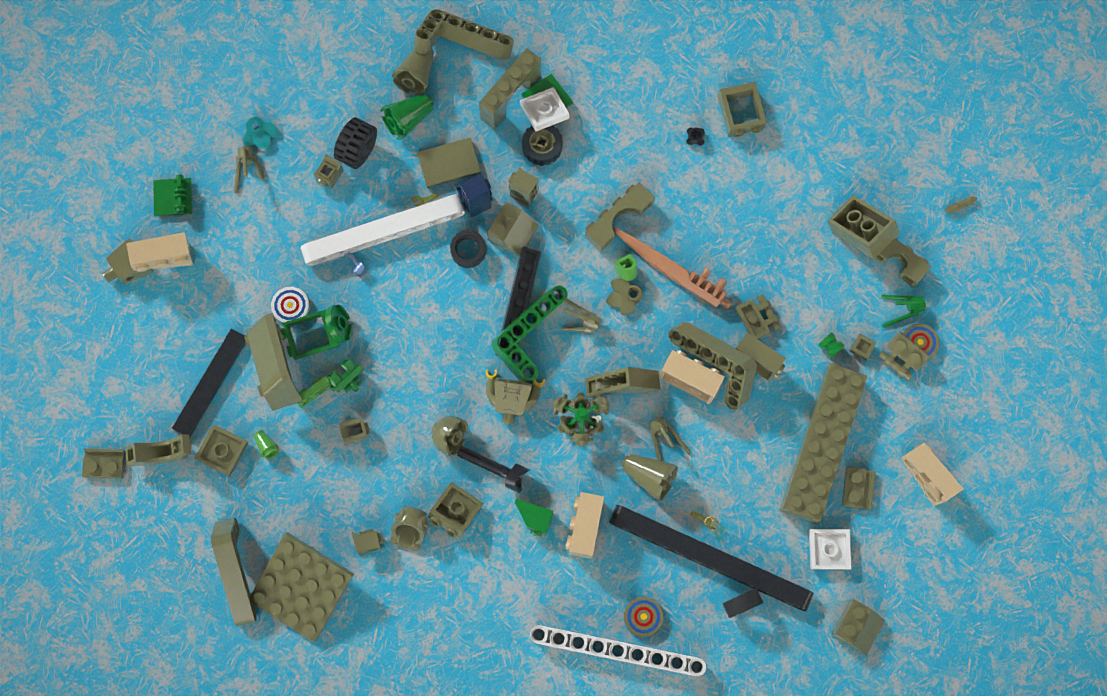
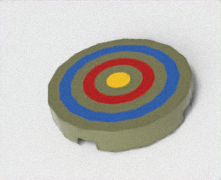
[903,324,939,360]
[624,597,663,637]

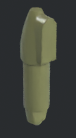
[944,196,977,213]

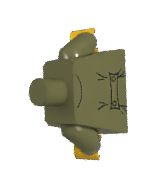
[486,369,545,425]

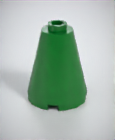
[380,94,434,140]

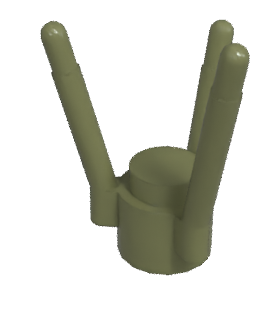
[234,146,264,193]
[562,299,601,334]
[649,417,691,461]

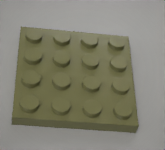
[251,532,354,642]

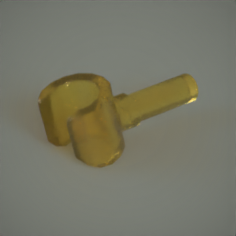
[411,193,438,207]
[691,511,719,530]

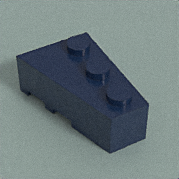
[455,174,493,218]

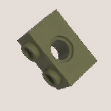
[508,168,539,206]

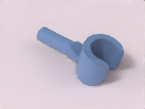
[347,253,366,277]

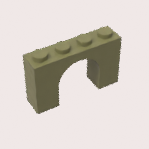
[479,48,541,130]

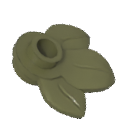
[606,279,643,315]

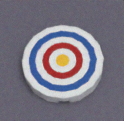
[271,287,310,323]

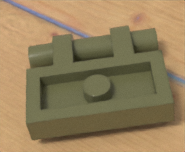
[735,295,782,339]
[879,331,930,381]

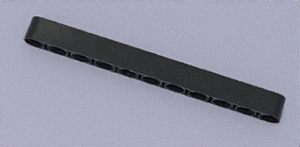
[609,505,814,612]

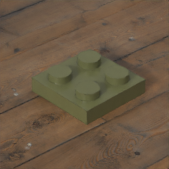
[194,424,248,476]

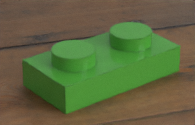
[297,376,331,409]

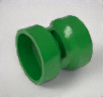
[818,332,845,359]

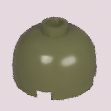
[432,416,468,456]

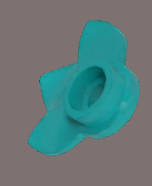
[243,117,280,152]

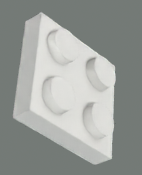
[520,87,569,132]
[809,529,851,570]

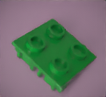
[153,175,192,216]

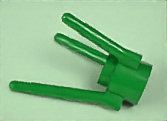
[881,295,926,327]

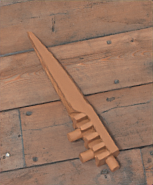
[612,226,732,309]

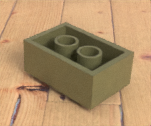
[828,195,900,260]

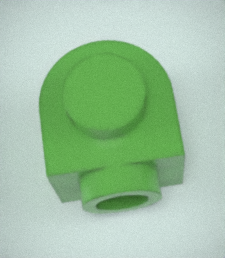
[614,254,638,281]

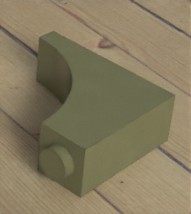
[585,367,661,398]

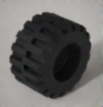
[334,117,377,169]

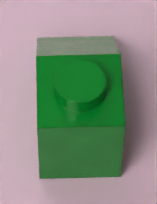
[515,499,554,537]

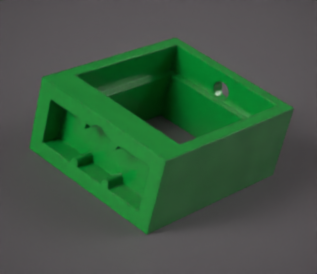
[281,309,340,360]

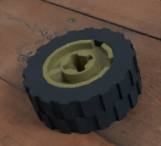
[522,125,563,166]

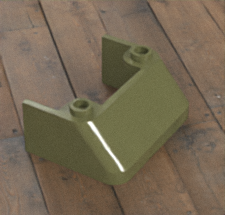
[244,313,302,411]

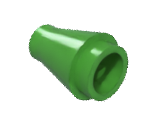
[253,430,279,460]

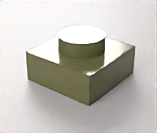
[850,334,876,360]

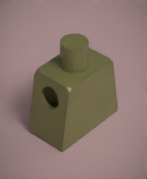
[102,238,153,284]

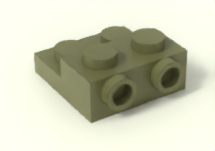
[428,482,484,539]

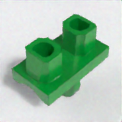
[327,358,364,393]

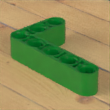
[491,285,568,382]

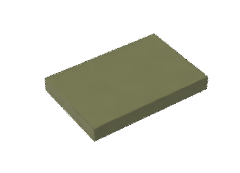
[417,138,481,188]

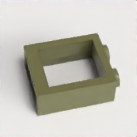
[718,82,767,137]
[736,333,786,382]

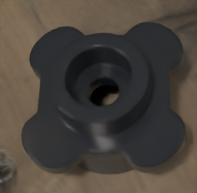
[686,127,705,146]

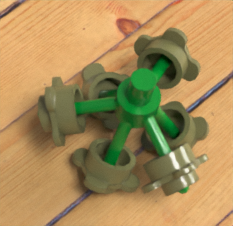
[553,392,609,446]

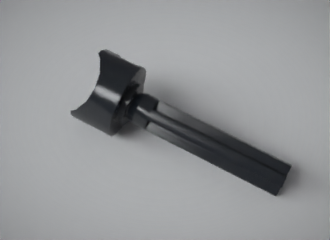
[457,445,530,493]

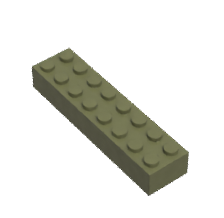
[779,363,868,524]

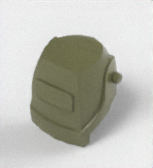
[390,506,429,551]

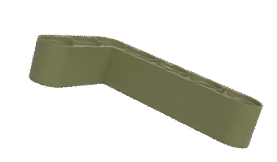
[413,9,514,60]
[668,322,757,410]
[211,517,257,627]

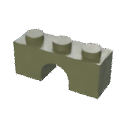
[875,237,931,288]

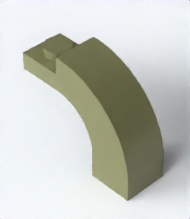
[125,434,192,466]

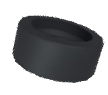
[450,230,486,268]
[723,589,763,618]

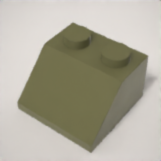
[487,202,539,256]
[831,599,885,655]

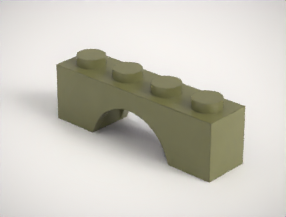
[585,182,655,253]

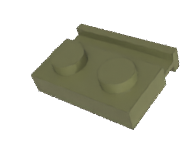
[82,448,126,479]
[842,467,876,510]

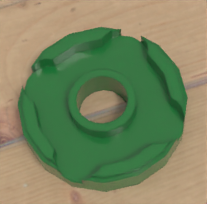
[325,305,353,343]

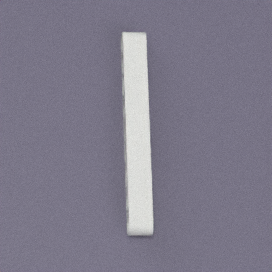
[301,194,466,266]
[530,625,706,676]

